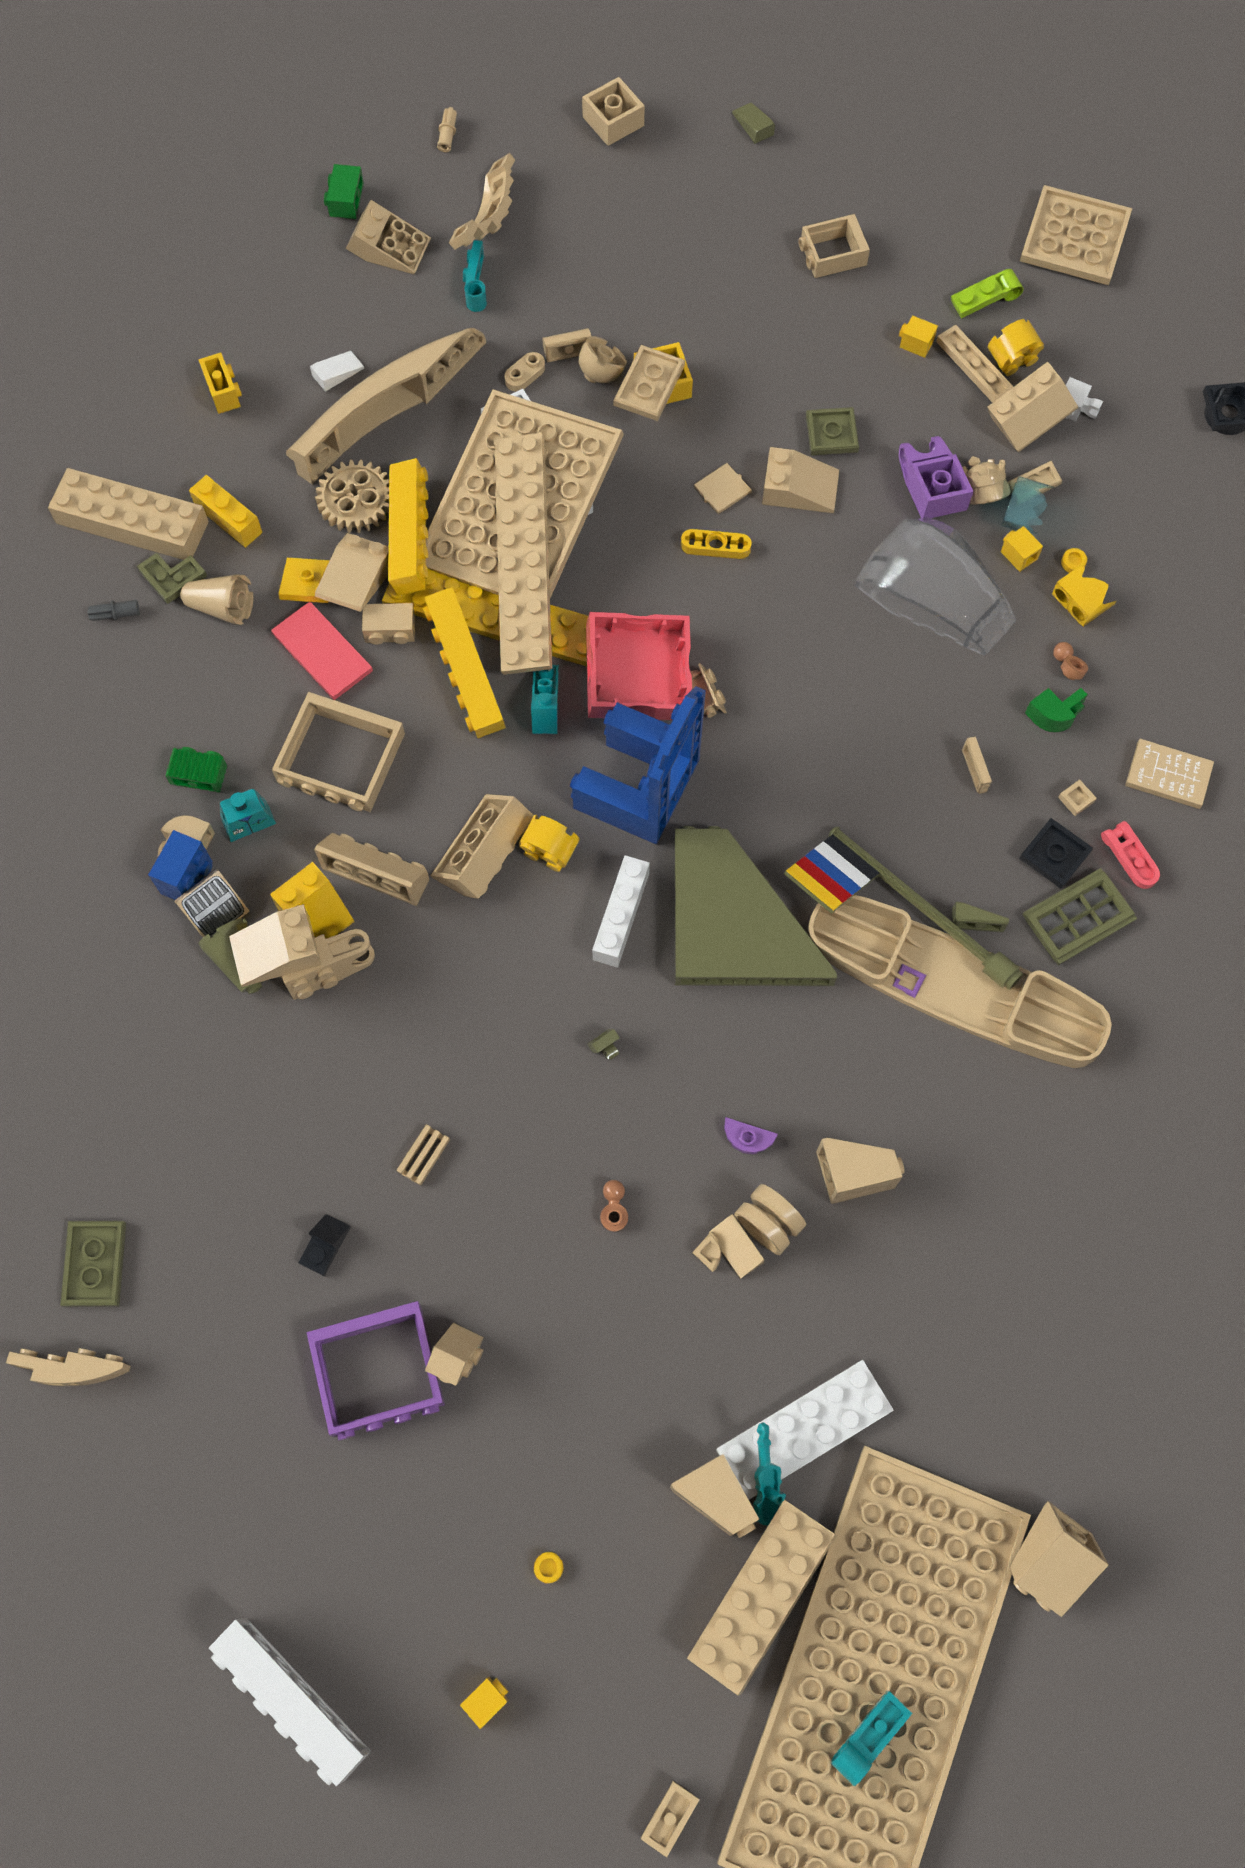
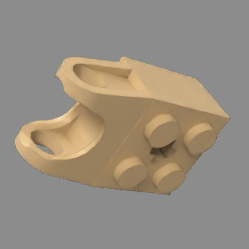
[282,929,375,1000]

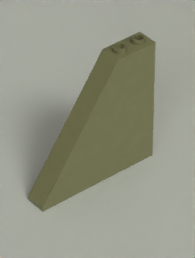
[674,826,837,986]

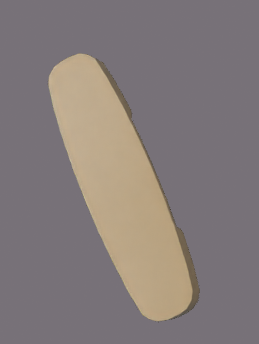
[807,895,1112,1068]

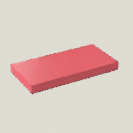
[271,602,373,700]

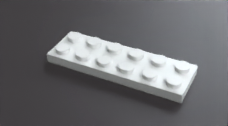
[716,1360,894,1500]

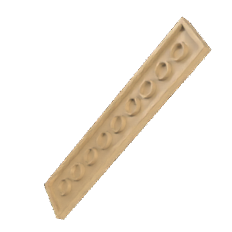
[495,432,552,675]

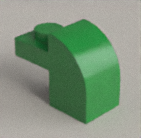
[1025,688,1088,732]

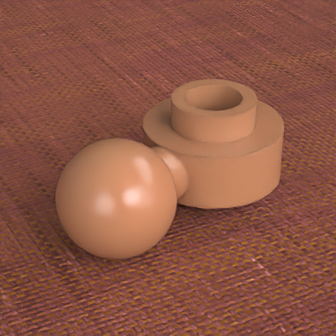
[1053,642,1088,680]
[600,1180,628,1232]

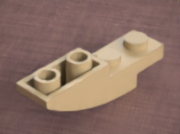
[6,1348,131,1386]

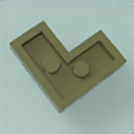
[137,553,207,604]

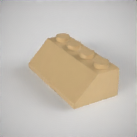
[430,794,534,899]
[314,833,429,906]

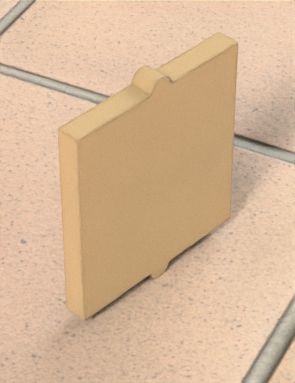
[694,463,752,514]

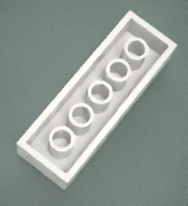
[209,1618,371,1786]

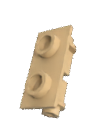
[690,663,727,718]

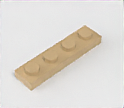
[936,325,1014,403]

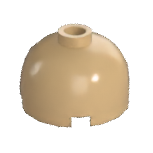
[579,336,627,383]

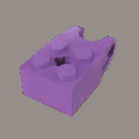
[899,436,974,520]

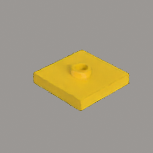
[279,558,330,603]

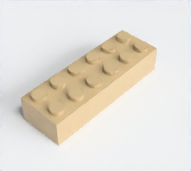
[48,468,209,560]
[687,1500,836,1695]

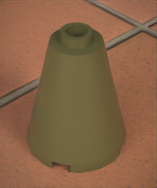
[198,918,264,995]

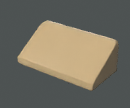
[709,1214,765,1279]

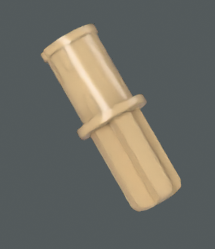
[437,107,457,152]

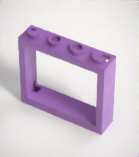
[307,1301,445,1440]

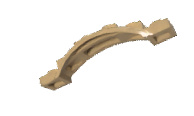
[449,153,515,250]

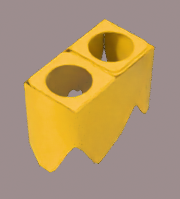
[1052,565,1116,627]

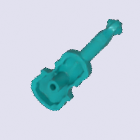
[753,1422,786,1525]

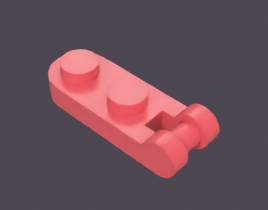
[1101,821,1160,889]

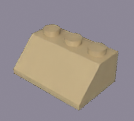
[988,362,1078,452]

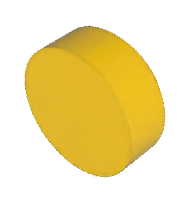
[1061,548,1087,573]
[534,1552,564,1583]

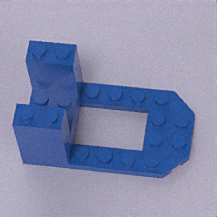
[570,686,706,845]

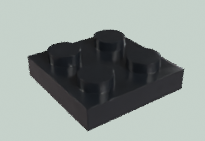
[1019,818,1093,889]

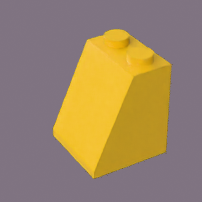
[270,862,354,939]

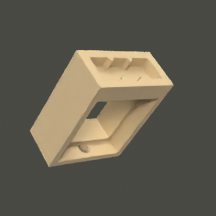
[799,214,870,278]

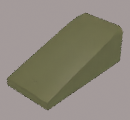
[732,102,775,144]
[952,901,1009,932]

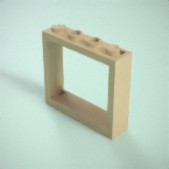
[272,692,405,812]

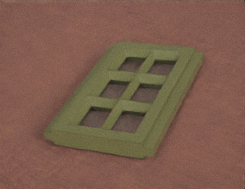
[1022,868,1137,966]

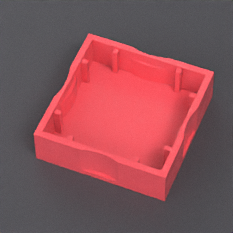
[586,612,692,720]

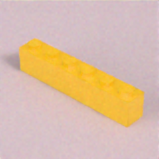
[388,458,428,595]
[423,587,506,738]

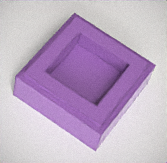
[893,964,926,998]

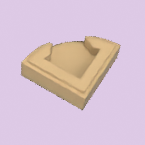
[692,1231,721,1272]

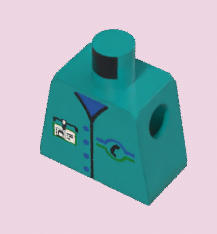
[219,789,276,842]

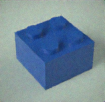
[148,830,213,900]

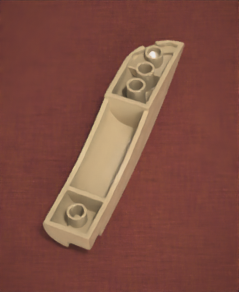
[286,328,486,484]

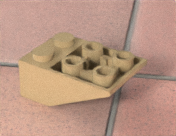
[346,200,431,274]

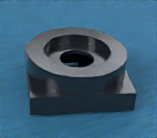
[1203,382,1245,435]

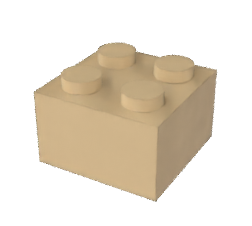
[582,77,645,146]

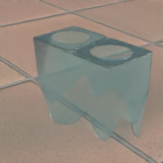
[1001,476,1054,535]

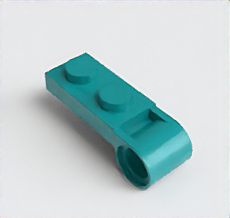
[463,240,487,312]
[830,1690,913,1786]

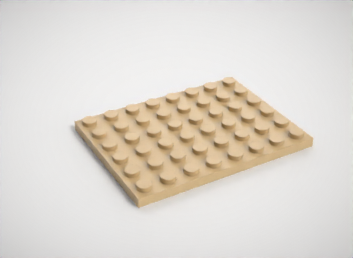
[426,389,624,598]

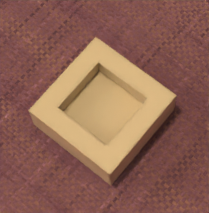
[1058,780,1097,816]

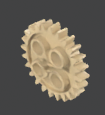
[315,460,389,533]

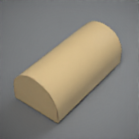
[542,328,591,363]

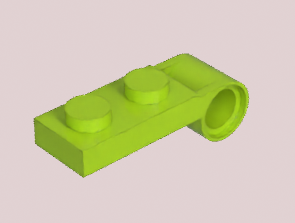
[951,269,1024,319]

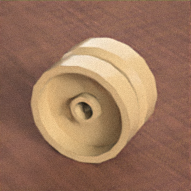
[734,1184,806,1256]

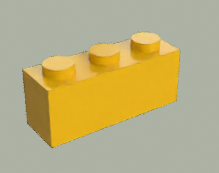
[189,475,263,548]

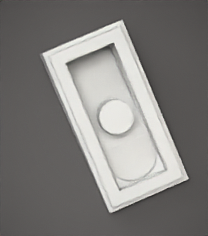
[310,351,364,392]

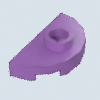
[724,1117,778,1154]

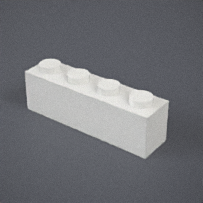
[592,856,650,968]

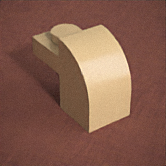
[158,816,215,856]

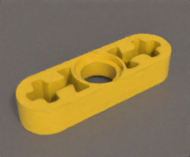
[681,529,752,559]

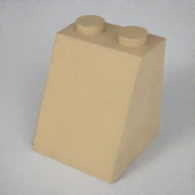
[816,1138,905,1204]
[670,1454,759,1538]
[1009,1501,1109,1617]

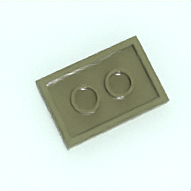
[60,1221,126,1307]

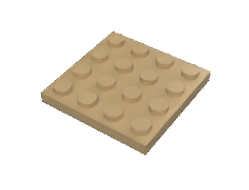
[1020,185,1132,285]

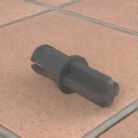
[88,599,140,621]

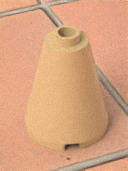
[180,574,254,625]

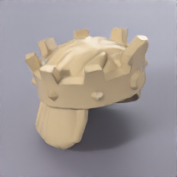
[962,456,1011,505]

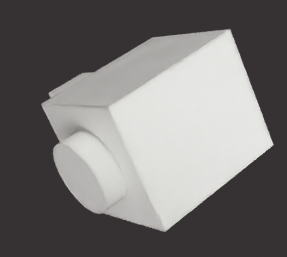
[1066,377,1103,422]

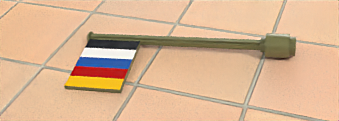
[784,827,1023,990]

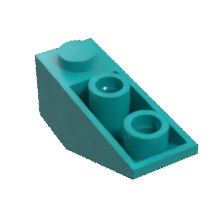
[531,665,559,734]

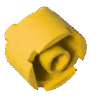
[988,319,1044,376]
[519,814,580,872]

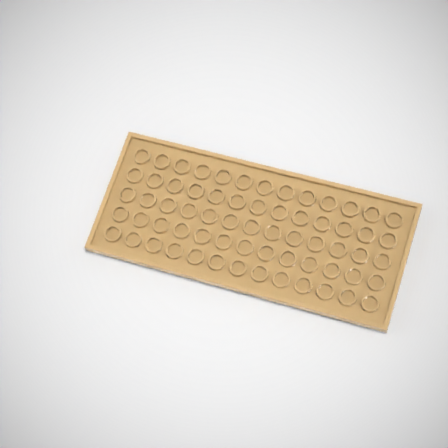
[717,1446,1031,1868]

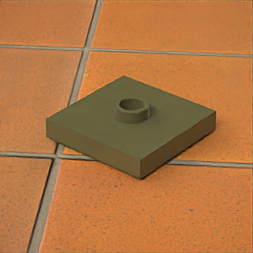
[806,407,859,456]

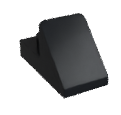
[298,1214,351,1276]

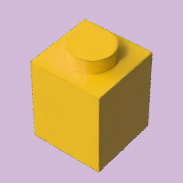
[899,315,938,358]
[1001,526,1043,572]
[460,1677,509,1729]

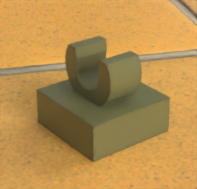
[587,1029,620,1060]

